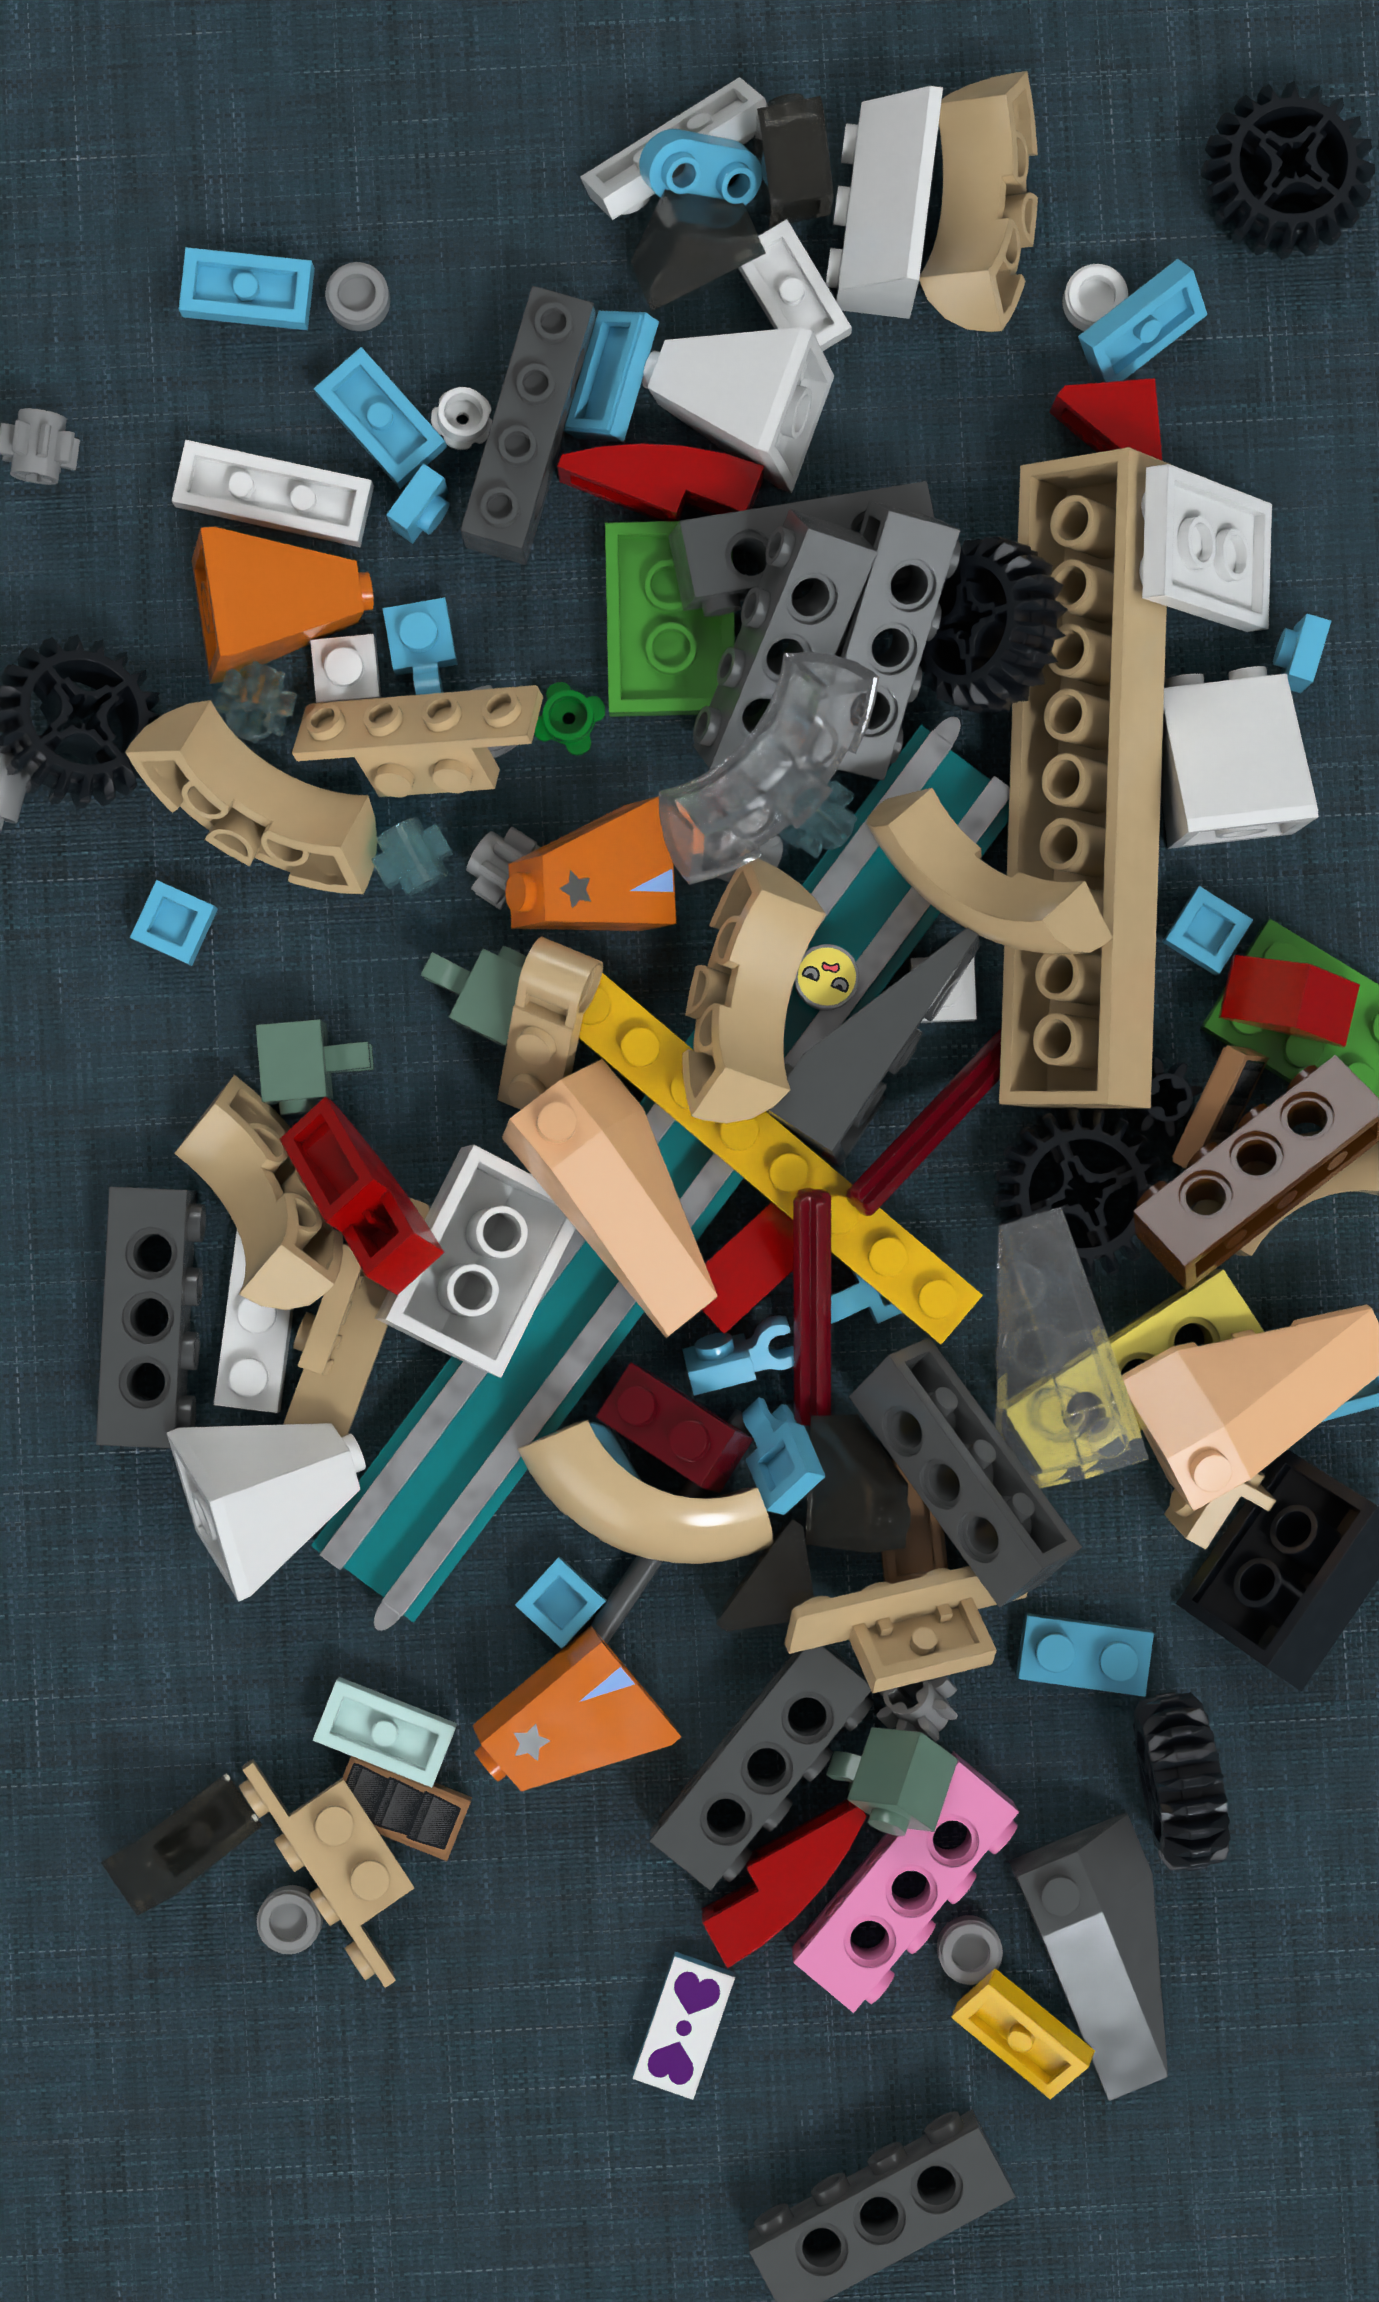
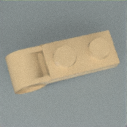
[497,937,603,1110]

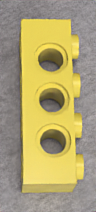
[1001,1269,1264,1477]

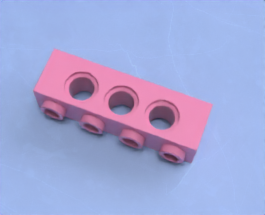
[791,1751,1019,2013]

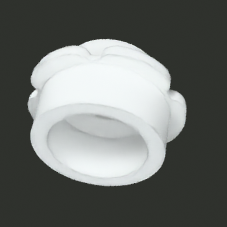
[431,387,492,450]

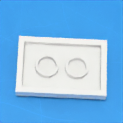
[1139,464,1272,632]

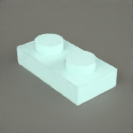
[313,1677,457,1788]

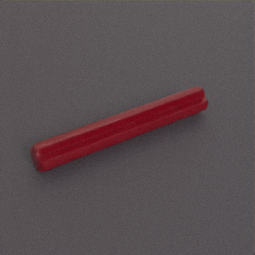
[846,1028,1002,1216]
[793,1188,831,1428]

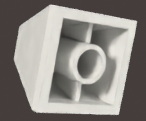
[642,327,834,493]
[167,1423,366,1602]

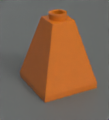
[192,527,374,684]

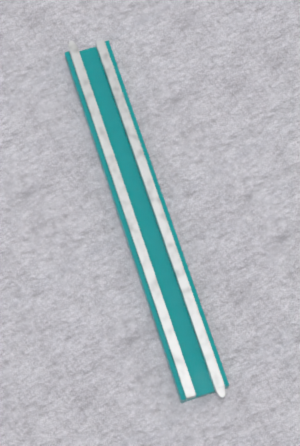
[311,717,1010,1631]

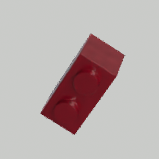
[596,1362,754,1493]

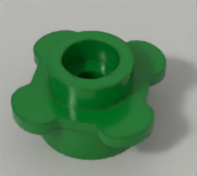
[534,682,605,756]

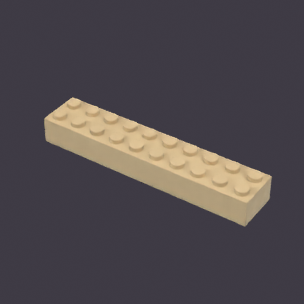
[999,447,1171,1109]

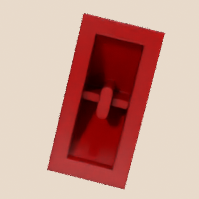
[1049,378,1162,460]
[1218,955,1360,1048]

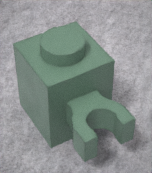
[421,946,527,1048]
[256,1019,375,1115]
[826,1727,958,1836]

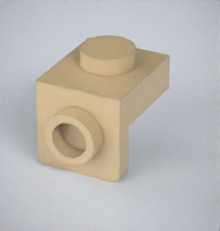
[1164,1471,1276,1549]

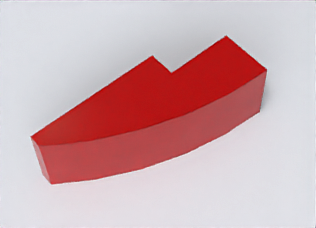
[557,443,764,521]
[280,1096,445,1295]
[702,1157,821,1334]
[702,1799,867,1968]

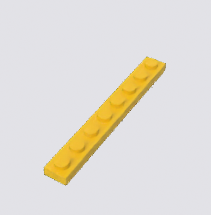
[579,973,983,1345]

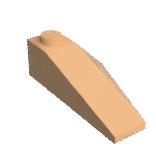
[502,1059,717,1338]
[1116,1304,1379,1511]

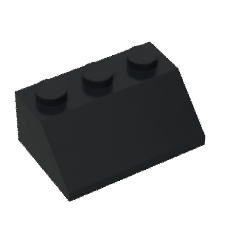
[1176,1449,1379,1691]

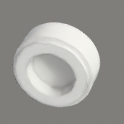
[1062,264,1128,331]

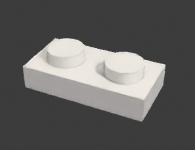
[732,219,852,351]

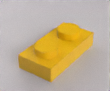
[951,1968,1095,2100]

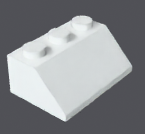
[826,86,943,319]
[375,1145,576,1378]

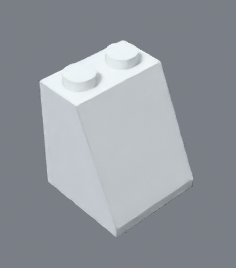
[1161,666,1319,849]

